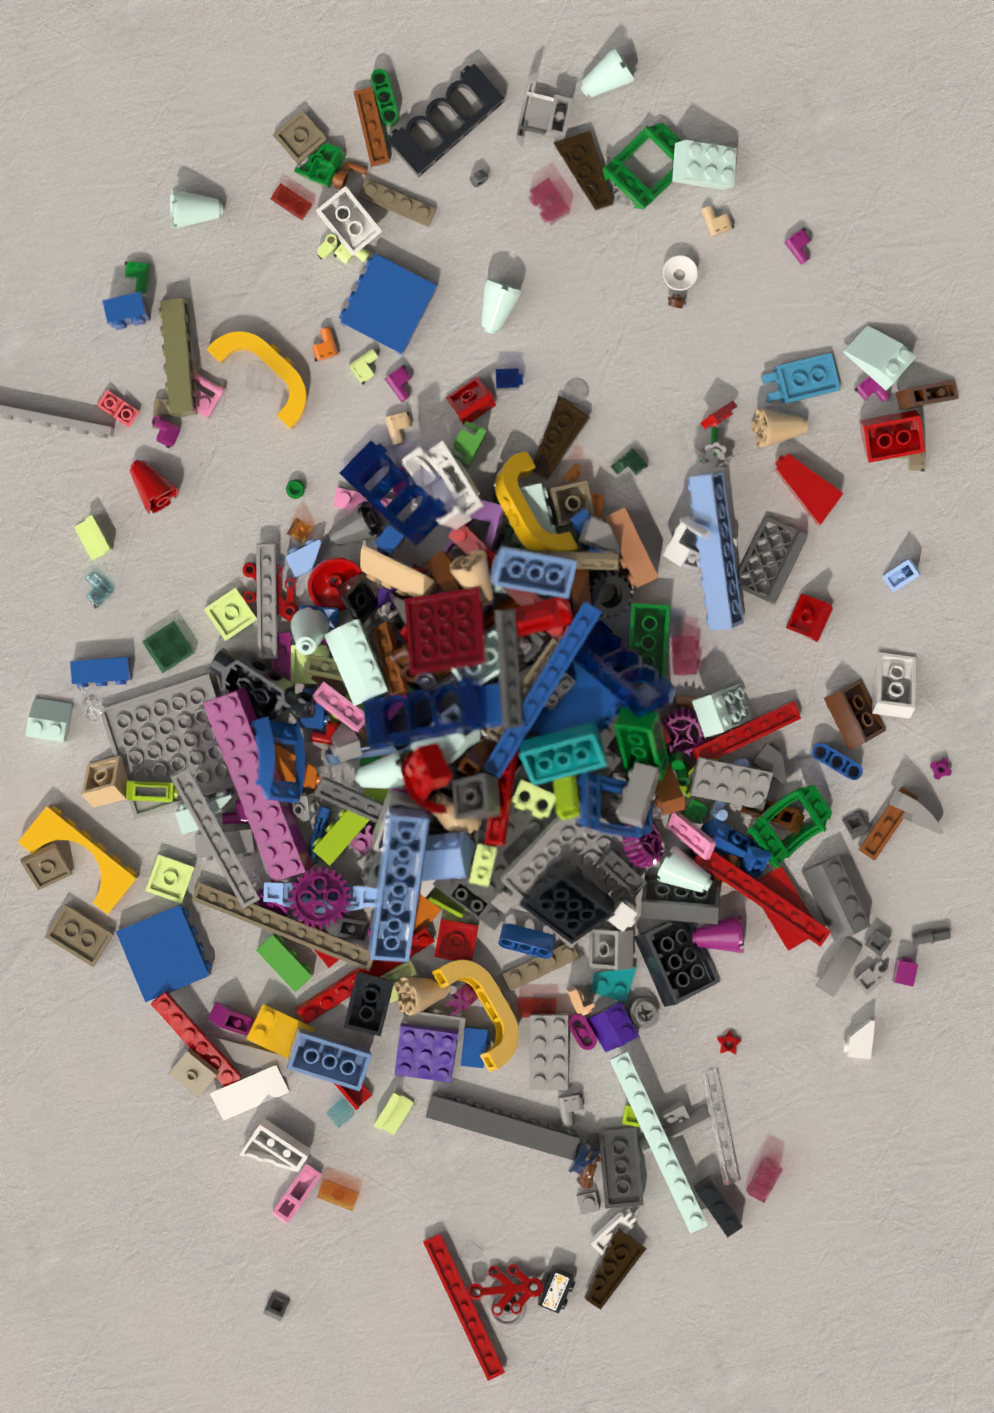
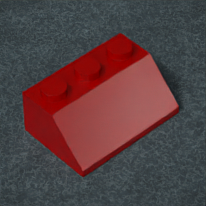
[859,410,925,463]

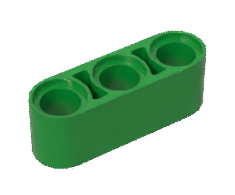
[371,68,399,127]

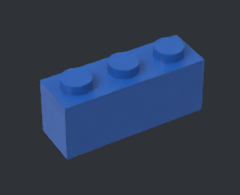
[70,657,132,688]

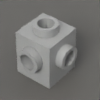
[290,791,319,821]

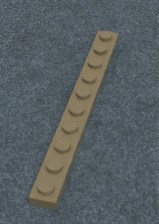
[191,882,374,971]

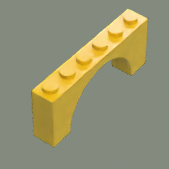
[18,805,139,915]

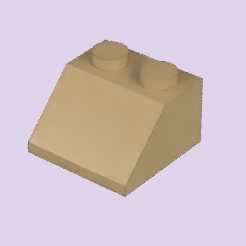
[81,756,128,808]

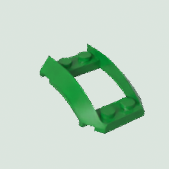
[603,123,681,210]
[747,785,832,869]

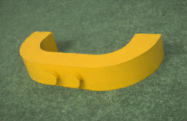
[206,332,307,430]
[495,451,578,552]
[432,960,519,1072]

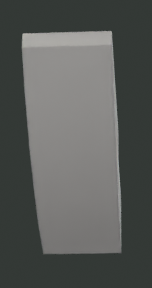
[889,790,944,835]
[816,937,862,998]

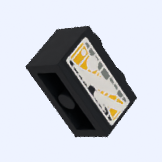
[537,1266,576,1314]

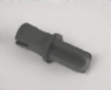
[912,928,951,946]

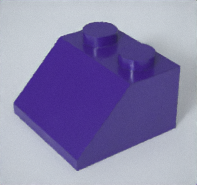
[586,1001,639,1052]

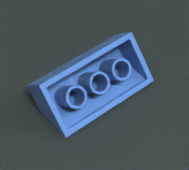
[489,547,577,598]
[420,832,476,881]
[287,1027,372,1091]

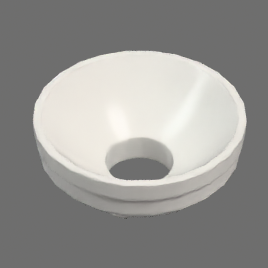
[662,255,698,291]

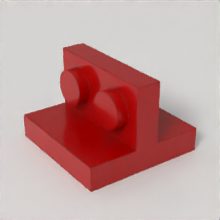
[445,376,496,425]
[786,593,833,642]

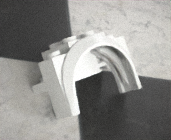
[402,441,484,530]

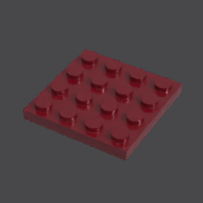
[404,587,488,675]

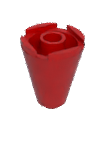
[129,460,179,514]

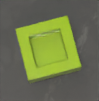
[622,1104,641,1127]

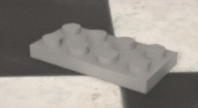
[689,757,773,810]
[529,1013,568,1090]

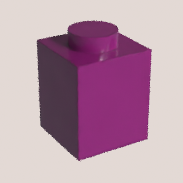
[892,956,919,987]

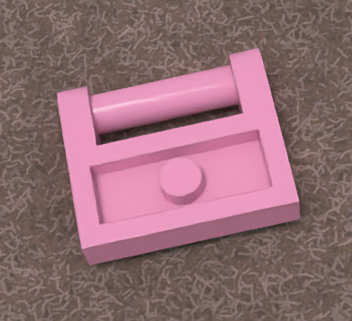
[194,370,226,418]

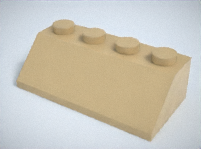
[360,545,440,598]

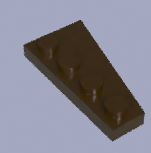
[553,131,614,211]
[533,396,590,481]
[584,1227,647,1310]

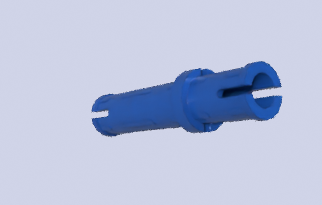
[308,806,332,865]

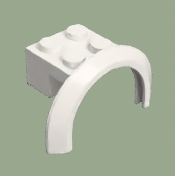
[663,515,737,571]

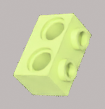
[512,779,555,819]
[469,843,497,886]

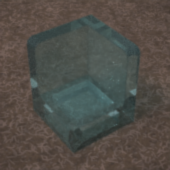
[327,1098,355,1128]

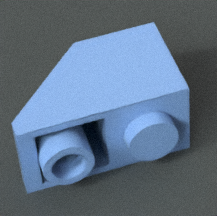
[285,538,322,578]

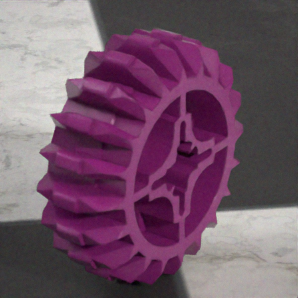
[661,707,708,757]
[621,822,663,868]

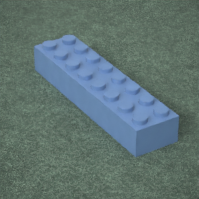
[688,471,744,631]
[368,807,428,962]

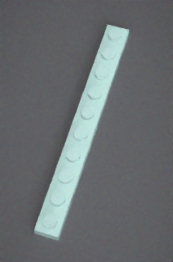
[610,1051,708,1234]

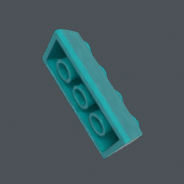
[519,722,607,785]

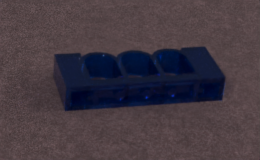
[339,440,449,547]
[574,621,677,718]
[362,677,486,750]

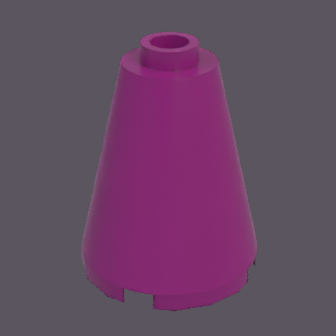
[692,915,744,953]

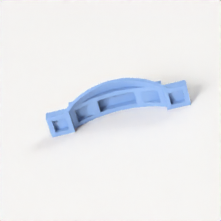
[263,882,376,913]

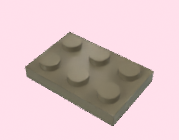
[45,904,114,967]

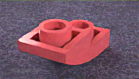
[96,390,139,427]

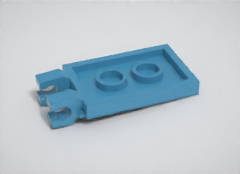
[761,353,841,404]

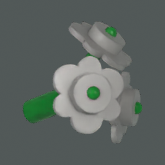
[695,428,734,468]

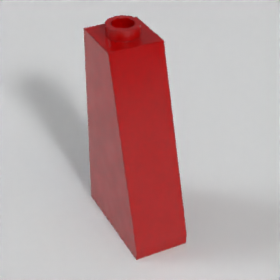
[775,453,844,526]

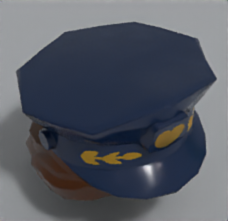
[568,1140,601,1189]

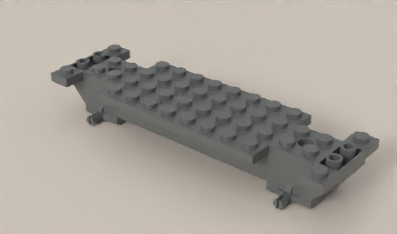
[432,667,655,931]

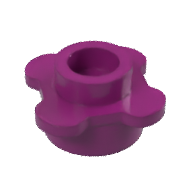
[930,758,952,780]

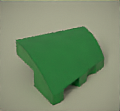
[294,143,346,188]

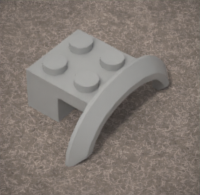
[516,70,573,146]

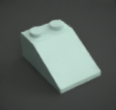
[843,325,916,390]

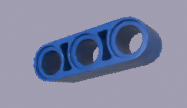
[810,743,863,780]
[498,923,556,959]

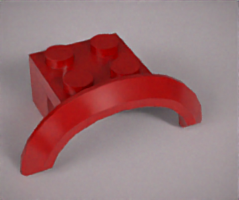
[402,743,452,814]

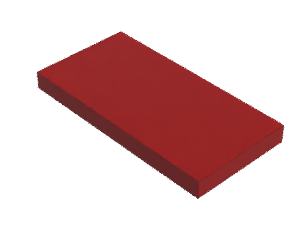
[756,865,813,951]

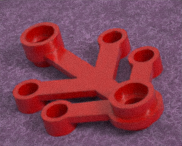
[242,562,299,621]
[468,1264,544,1317]

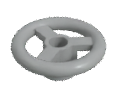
[488,1293,526,1327]

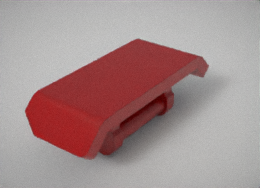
[495,597,574,638]

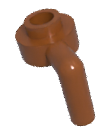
[332,161,368,190]

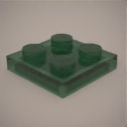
[142,621,195,674]

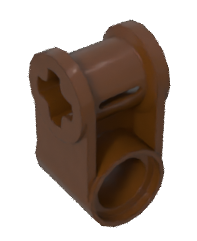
[389,642,420,682]

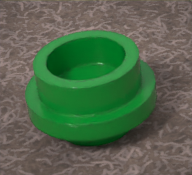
[286,480,305,499]

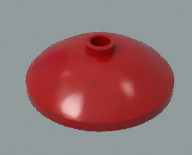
[307,557,363,611]

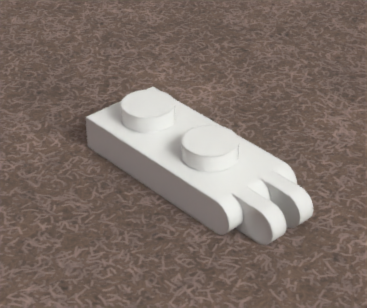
[589,1209,637,1256]

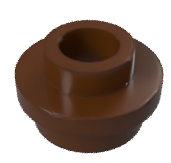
[667,294,686,309]

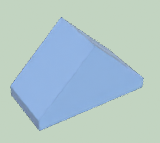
[882,558,921,592]

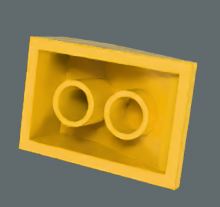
[247,1004,315,1058]

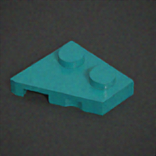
[589,966,637,1003]

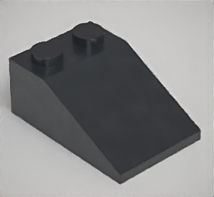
[343,971,395,1037]

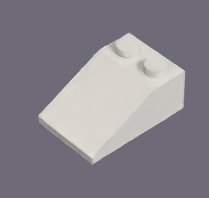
[316,186,382,256]
[872,652,917,718]

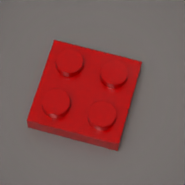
[434,919,479,961]

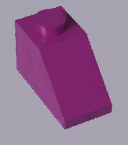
[208,1002,256,1036]

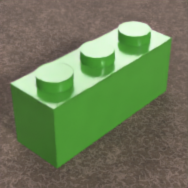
[256,933,313,992]

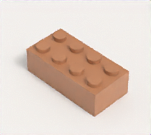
[603,508,659,589]

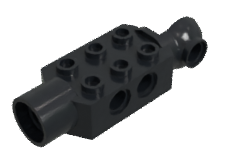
[209,648,315,721]

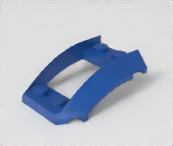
[252,717,306,803]
[576,771,653,838]

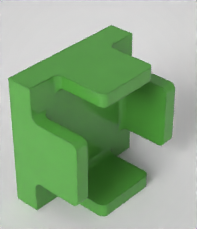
[452,421,487,468]

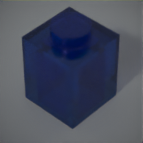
[496,368,523,391]

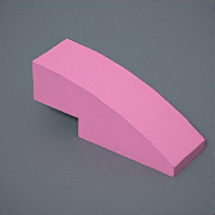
[271,1164,322,1224]

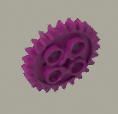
[289,867,352,930]

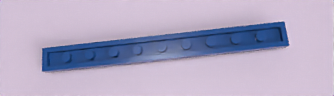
[483,602,602,778]

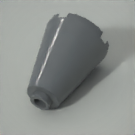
[329,501,384,546]

